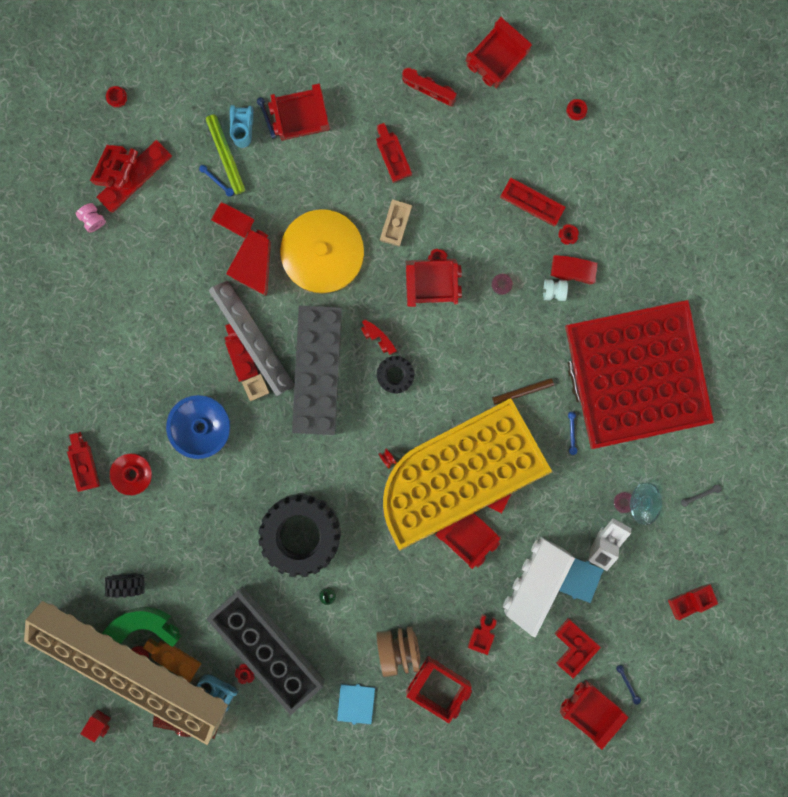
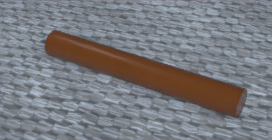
[492,378,554,405]

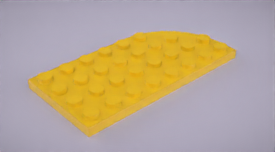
[383,398,552,551]

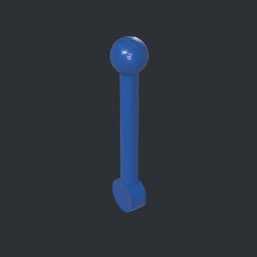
[199,165,234,197]
[568,412,577,455]

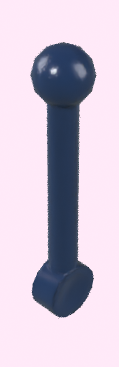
[257,97,276,139]
[616,665,641,705]

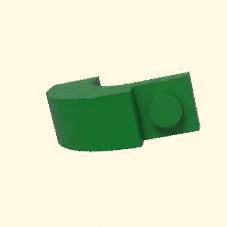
[102,607,182,647]

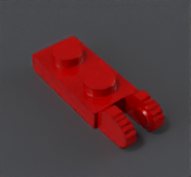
[402,67,457,107]

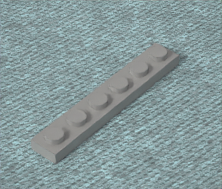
[209,280,294,396]

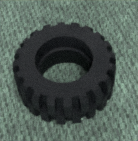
[258,493,341,577]

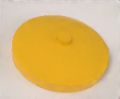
[280,209,364,294]

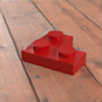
[554,618,601,679]

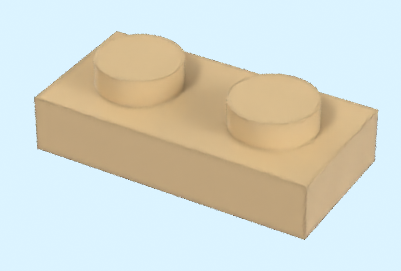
[380,199,412,247]

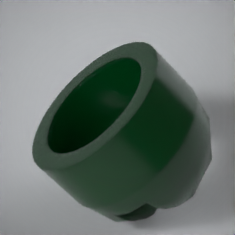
[319,587,336,605]

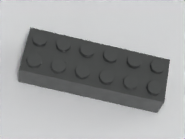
[292,305,343,435]
[206,586,325,715]

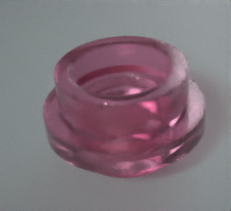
[491,274,513,295]
[614,492,635,513]

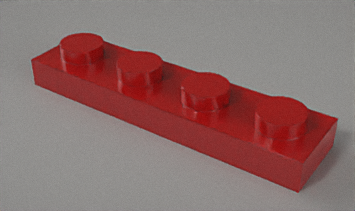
[96,139,172,213]

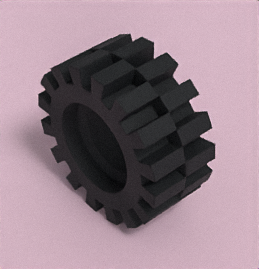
[377,356,414,394]
[105,574,145,598]

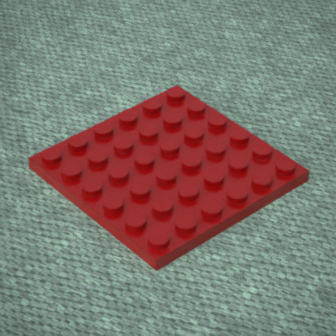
[565,300,714,449]

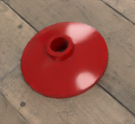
[110,453,152,496]

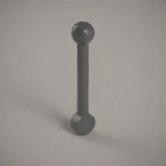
[681,484,722,507]

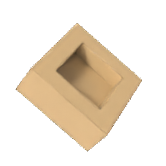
[242,374,270,401]

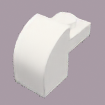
[589,518,632,571]

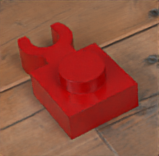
[467,614,497,655]

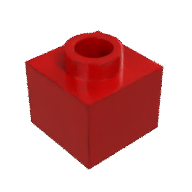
[80,709,111,743]

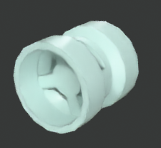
[543,279,568,301]

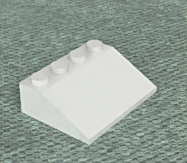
[503,537,575,637]

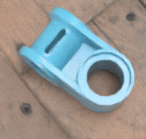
[230,105,254,148]
[197,674,238,711]

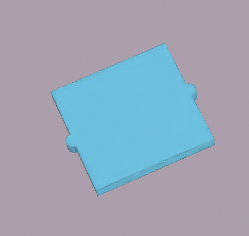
[559,558,604,603]
[337,684,375,725]

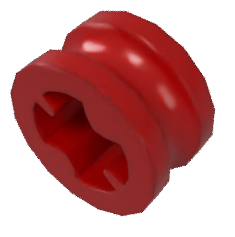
[378,448,397,469]

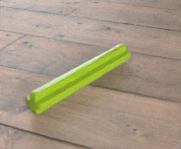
[206,114,245,195]

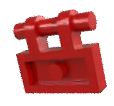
[90,145,138,189]

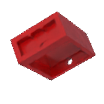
[406,656,472,723]

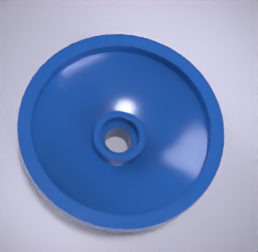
[166,395,230,459]

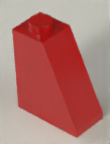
[226,229,271,296]

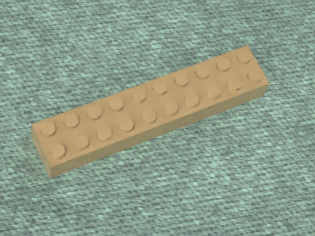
[24,601,228,745]

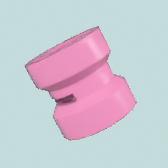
[76,203,106,233]

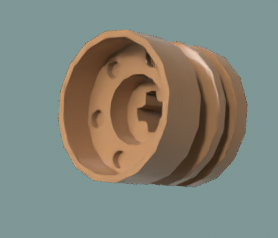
[377,626,421,677]

